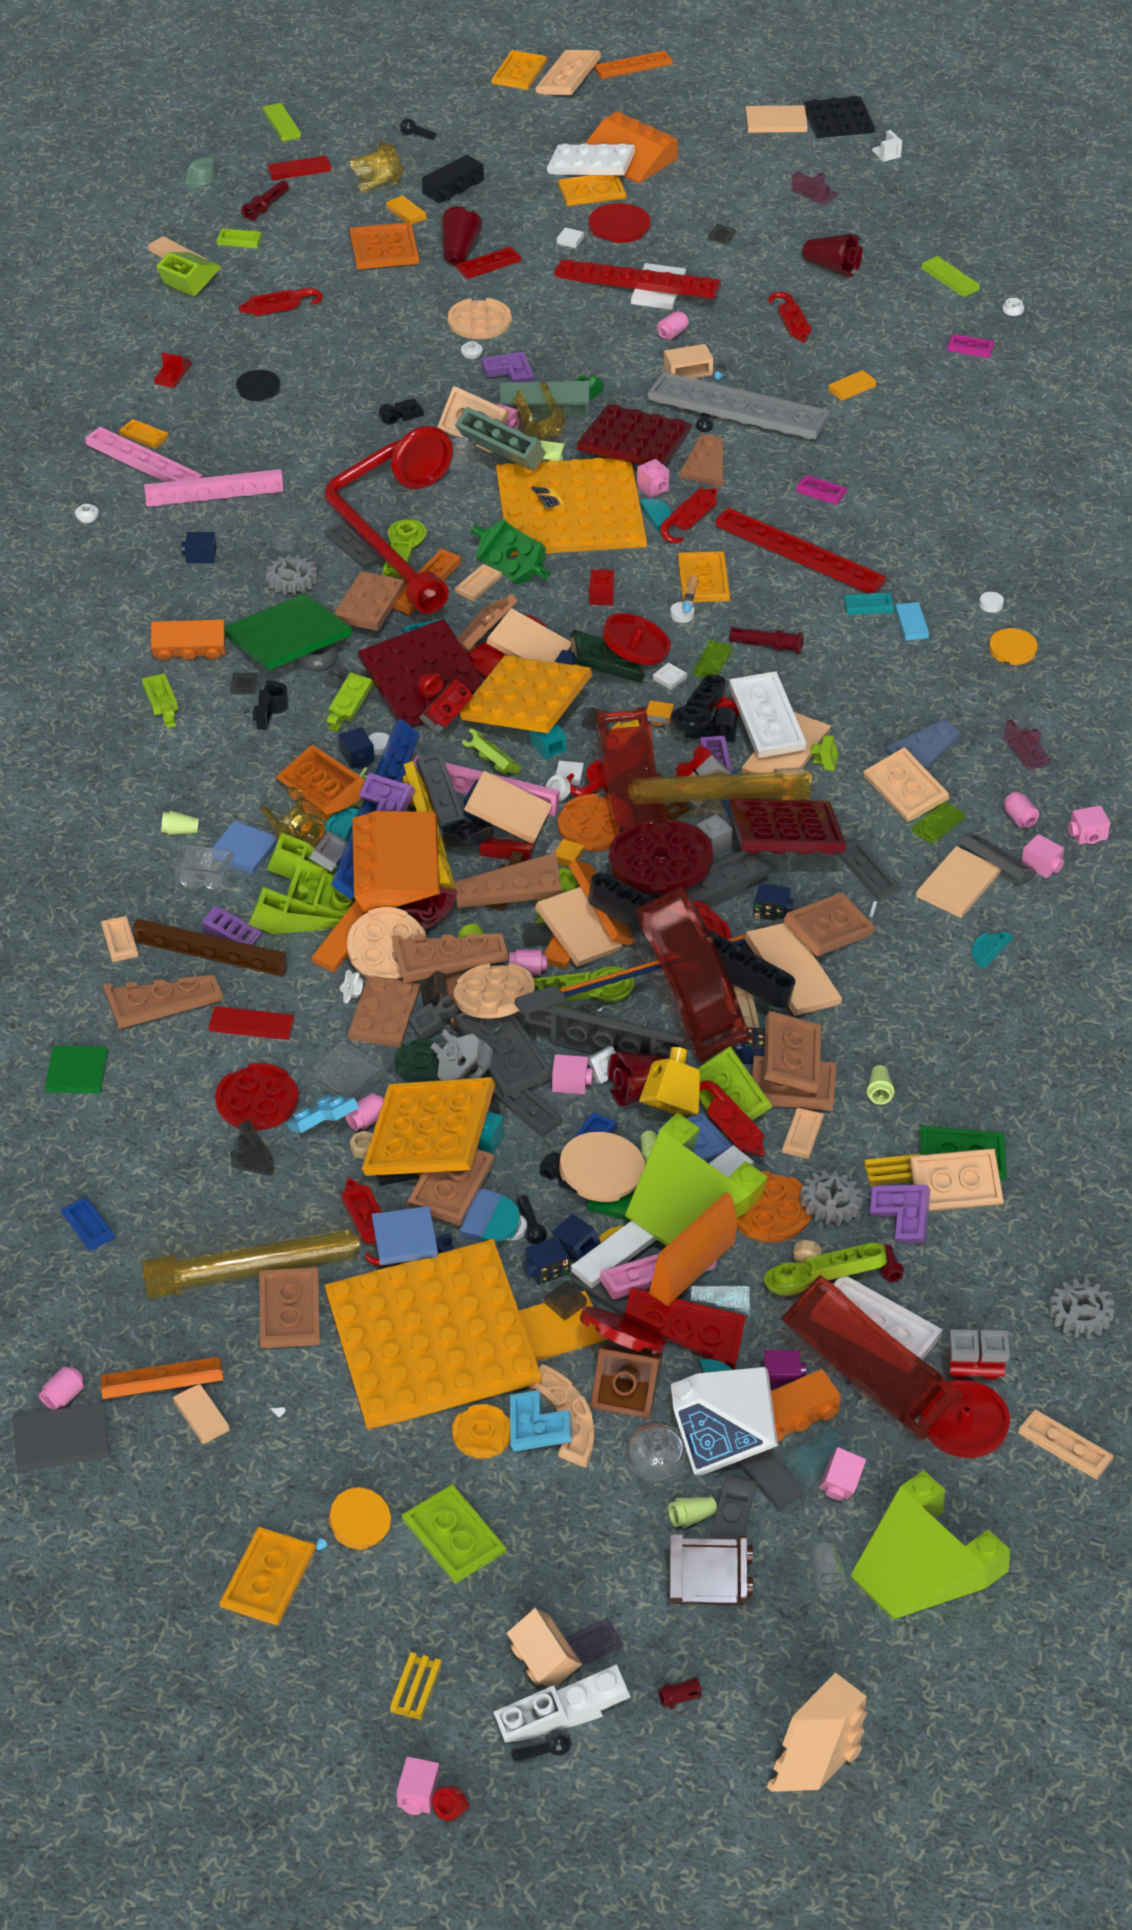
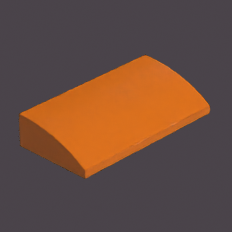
[275,744,365,815]
[649,1192,737,1306]

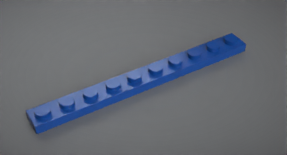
[331,719,420,900]

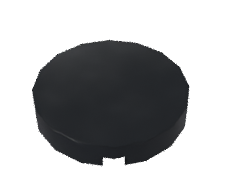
[236,370,280,401]
[442,818,494,847]

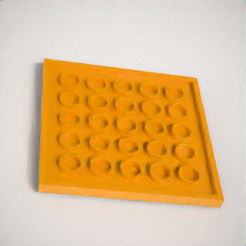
[496,458,647,556]
[324,1239,542,1430]

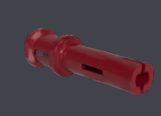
[241,180,289,221]
[729,627,804,654]

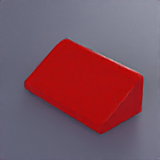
[480,837,536,862]

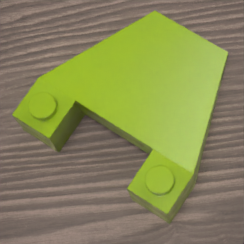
[248,832,356,934]
[625,1112,768,1246]
[850,1470,1010,1620]

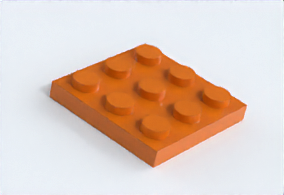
[349,222,419,270]

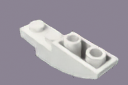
[494,1664,630,1743]

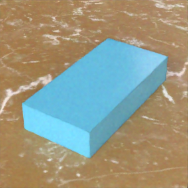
[895,602,929,640]

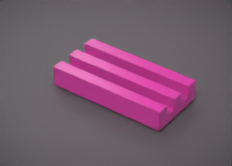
[947,334,995,358]
[796,475,847,505]

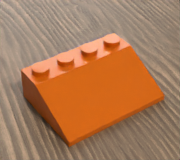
[585,111,678,184]
[352,811,440,913]

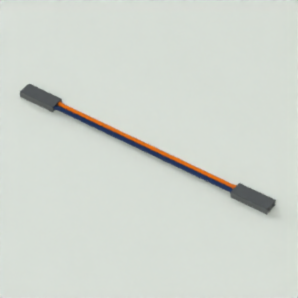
[514,918,785,1015]

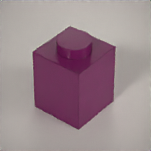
[763,1350,806,1391]

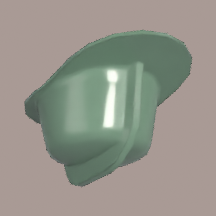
[181,157,220,190]

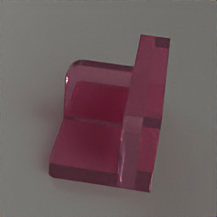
[792,171,838,206]
[1004,719,1050,771]

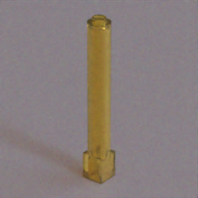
[628,768,812,804]
[142,1229,360,1300]

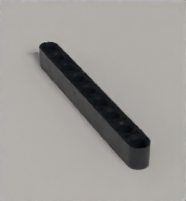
[587,873,796,1008]

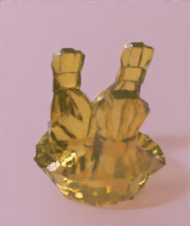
[349,141,403,193]
[513,382,565,441]
[259,786,326,847]

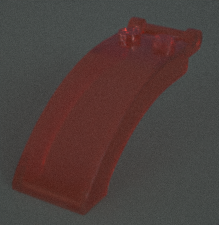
[594,707,669,837]
[635,885,751,1063]
[781,1275,963,1441]

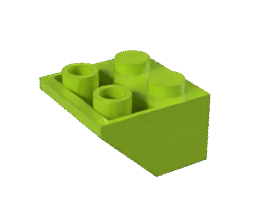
[156,252,221,297]

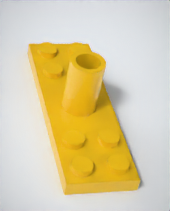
[403,761,456,900]

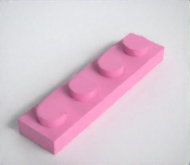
[599,1254,717,1300]

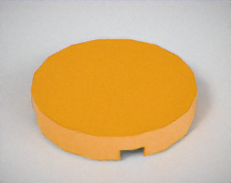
[989,628,1038,665]
[452,1404,510,1459]
[328,1487,391,1550]

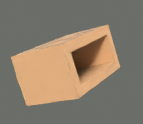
[663,344,713,378]
[507,1608,582,1687]

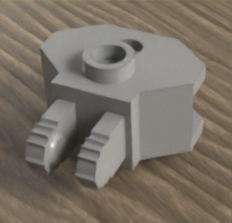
[430,1029,493,1081]

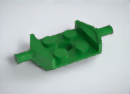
[471,519,551,585]

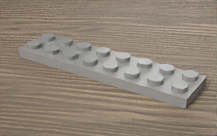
[648,372,830,439]

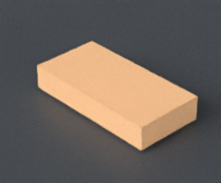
[455,564,502,602]
[101,916,138,962]
[782,1108,824,1159]
[173,1384,230,1444]

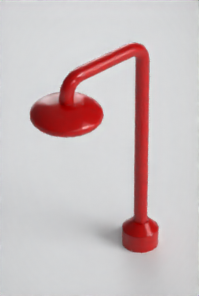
[324,426,453,614]

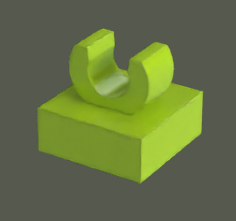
[810,735,839,771]

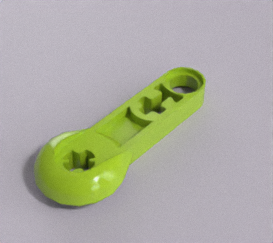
[382,519,426,580]
[533,966,634,1003]
[764,1242,887,1296]

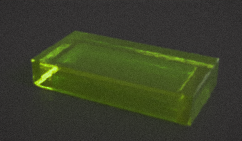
[693,640,733,678]
[912,802,965,845]

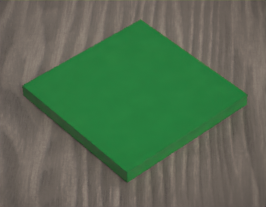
[225,593,352,670]

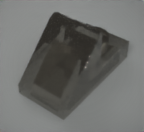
[230,1120,275,1176]

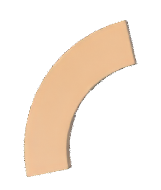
[529,1364,594,1467]

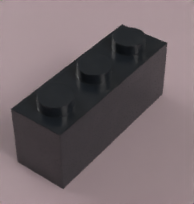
[422,155,484,203]

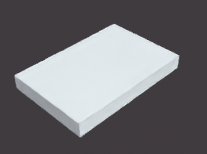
[631,263,686,310]

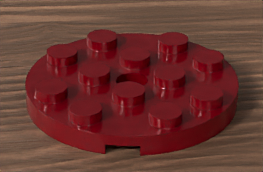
[609,819,713,893]

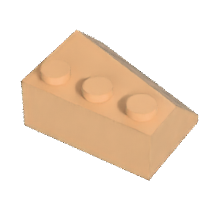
[767,1672,867,1792]

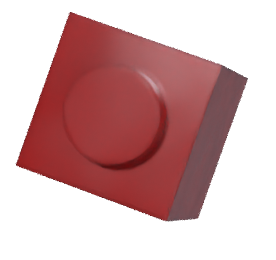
[589,569,615,606]

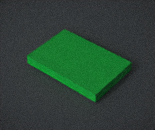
[919,1126,1007,1181]

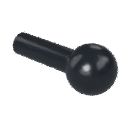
[400,118,436,140]
[696,413,713,432]
[517,1195,548,1244]
[511,1730,572,1762]

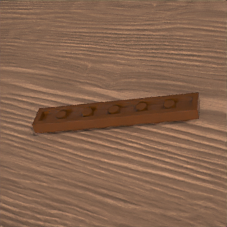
[133,919,288,977]

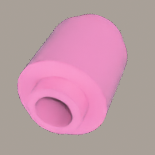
[657,312,689,340]
[1004,792,1039,828]
[509,949,547,976]
[345,1093,384,1131]
[39,1367,84,1410]

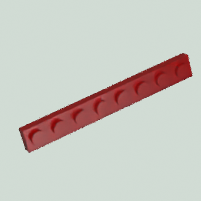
[554,259,721,299]
[715,507,886,594]

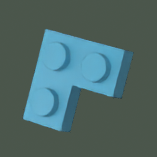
[286,1094,359,1133]
[510,1390,573,1452]

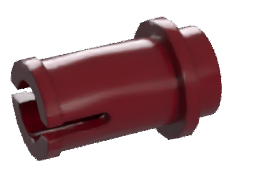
[881,1245,904,1283]
[658,1677,702,1709]

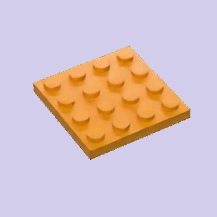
[460,655,592,733]
[362,1077,495,1176]

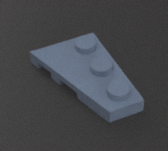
[886,719,960,769]

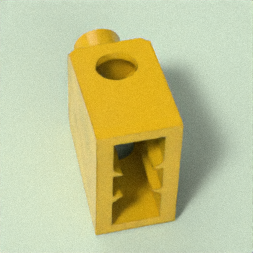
[639,1047,700,1117]

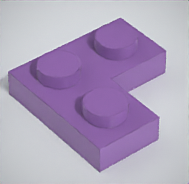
[481,352,535,382]
[359,773,415,811]
[870,1185,931,1243]

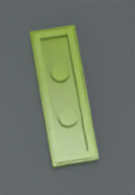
[263,103,301,141]
[921,256,980,297]

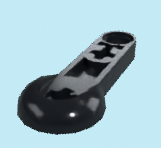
[670,675,726,733]

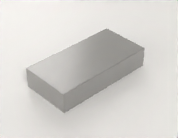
[309,831,347,872]

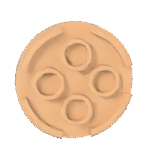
[448,298,512,339]
[347,907,426,980]
[453,963,535,1019]
[559,1132,645,1202]

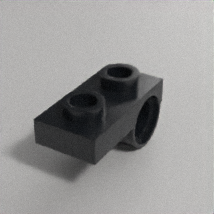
[253,680,289,730]
[685,707,738,742]

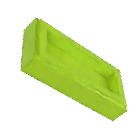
[217,228,262,248]

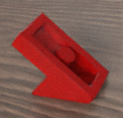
[154,352,192,388]

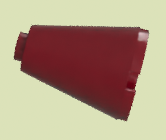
[441,206,483,266]
[802,234,863,277]
[607,1050,669,1106]

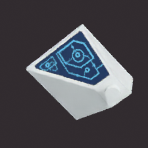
[671,1367,778,1476]

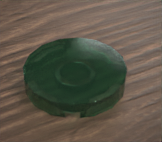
[394,1039,443,1083]

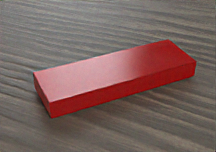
[267,155,331,181]
[456,246,521,279]
[209,1006,295,1040]

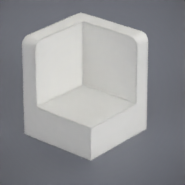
[872,130,902,162]

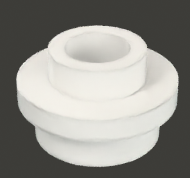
[1002,298,1024,316]
[461,341,483,359]
[75,504,99,523]

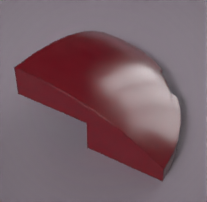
[401,888,457,931]

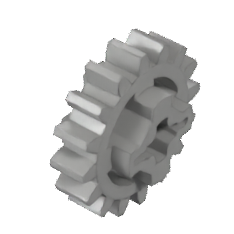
[266,554,317,596]
[799,1170,863,1226]
[1049,1279,1115,1339]

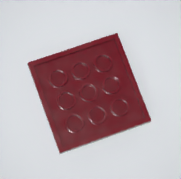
[577,404,691,466]
[358,618,484,728]
[728,799,846,855]

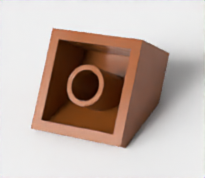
[590,1344,663,1419]

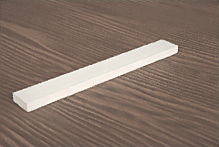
[571,1145,754,1289]

